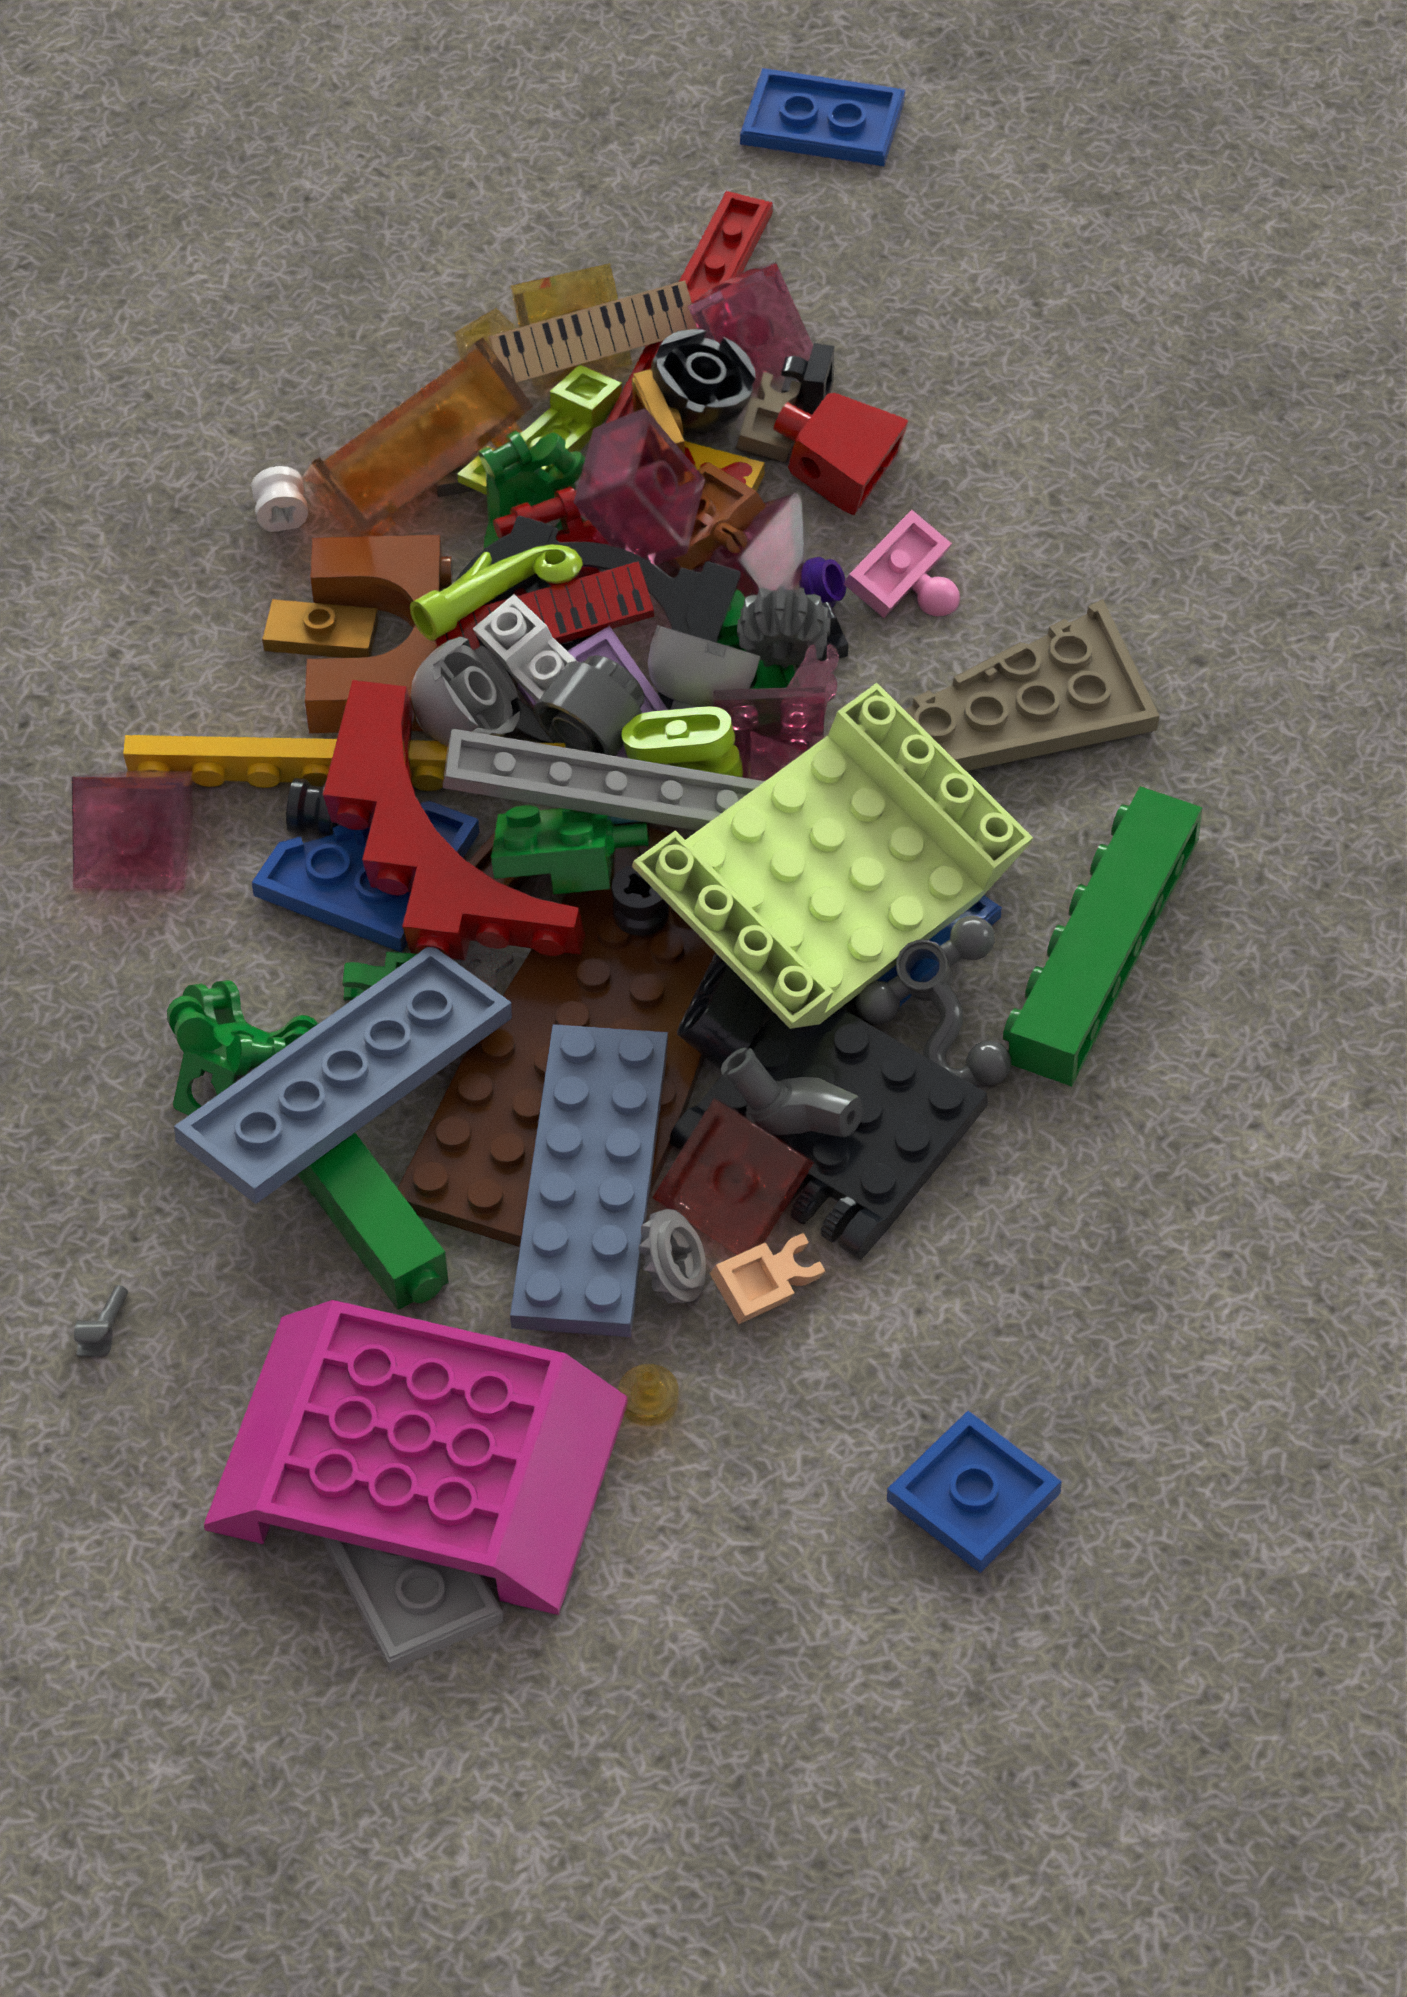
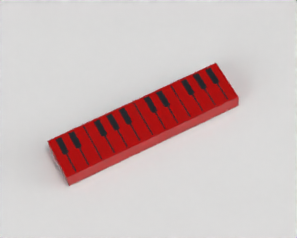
[435,561,655,650]

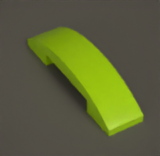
[457,365,622,495]

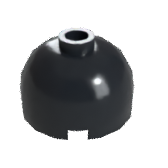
[651,329,755,434]

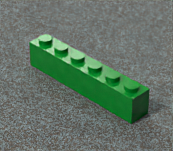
[1003,786,1202,1087]

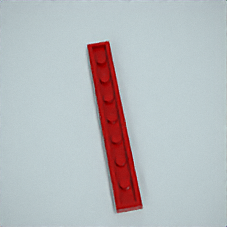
[583,191,773,490]

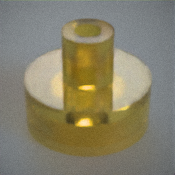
[618,1364,679,1426]

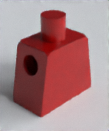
[773,392,908,516]

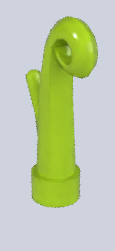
[410,544,583,641]

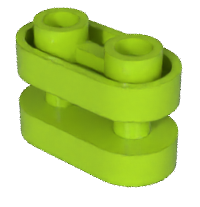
[621,706,743,777]

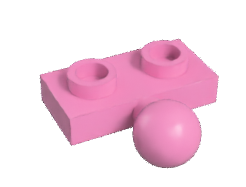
[844,510,960,618]

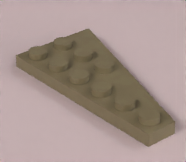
[905,599,1160,771]

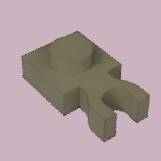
[736,372,801,463]

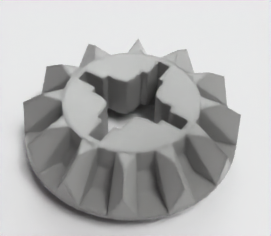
[638,1209,706,1304]

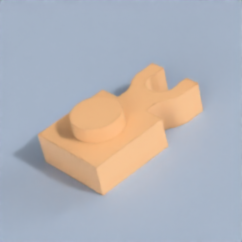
[709,1233,825,1325]

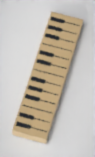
[487,280,699,387]

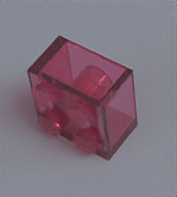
[574,408,705,565]

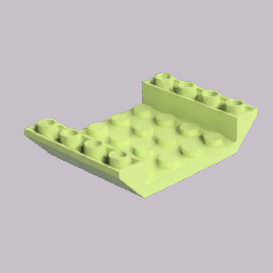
[632,683,1033,1029]

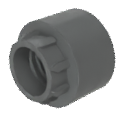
[533,655,644,756]

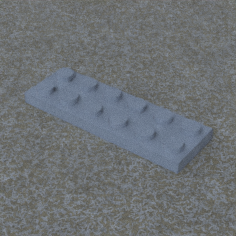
[174,947,512,1204]
[510,1024,668,1337]

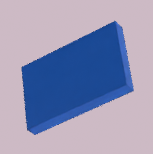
[740,68,905,166]

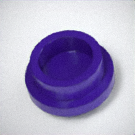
[799,557,846,608]

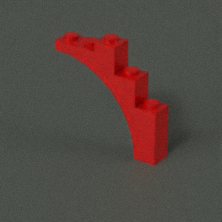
[323,680,585,960]

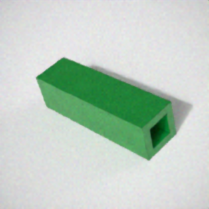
[297,1133,449,1310]

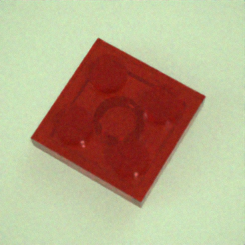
[652,1098,814,1255]

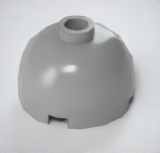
[648,625,760,710]
[411,637,520,747]

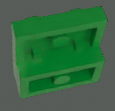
[491,805,649,894]

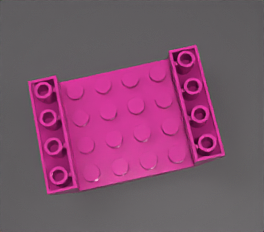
[204,1300,628,1615]

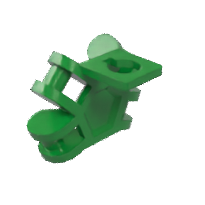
[478,430,588,549]
[167,980,319,1116]

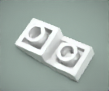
[473,594,578,702]

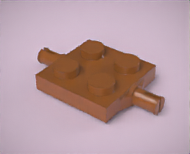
[629,462,766,571]

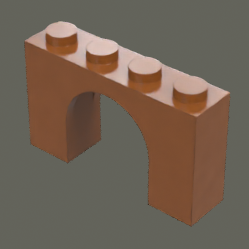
[305,535,453,733]

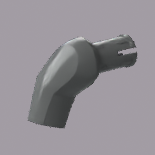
[721,1048,863,1137]

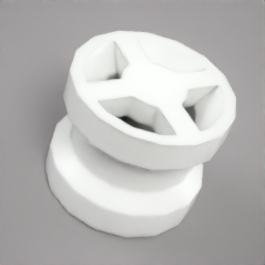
[251,466,309,532]

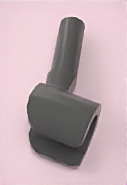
[74,1285,128,1357]

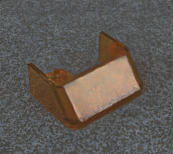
[303,337,534,537]

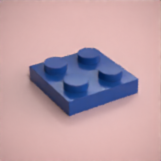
[887,1411,1062,1573]

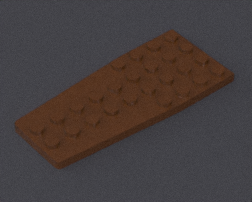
[398,823,715,1247]

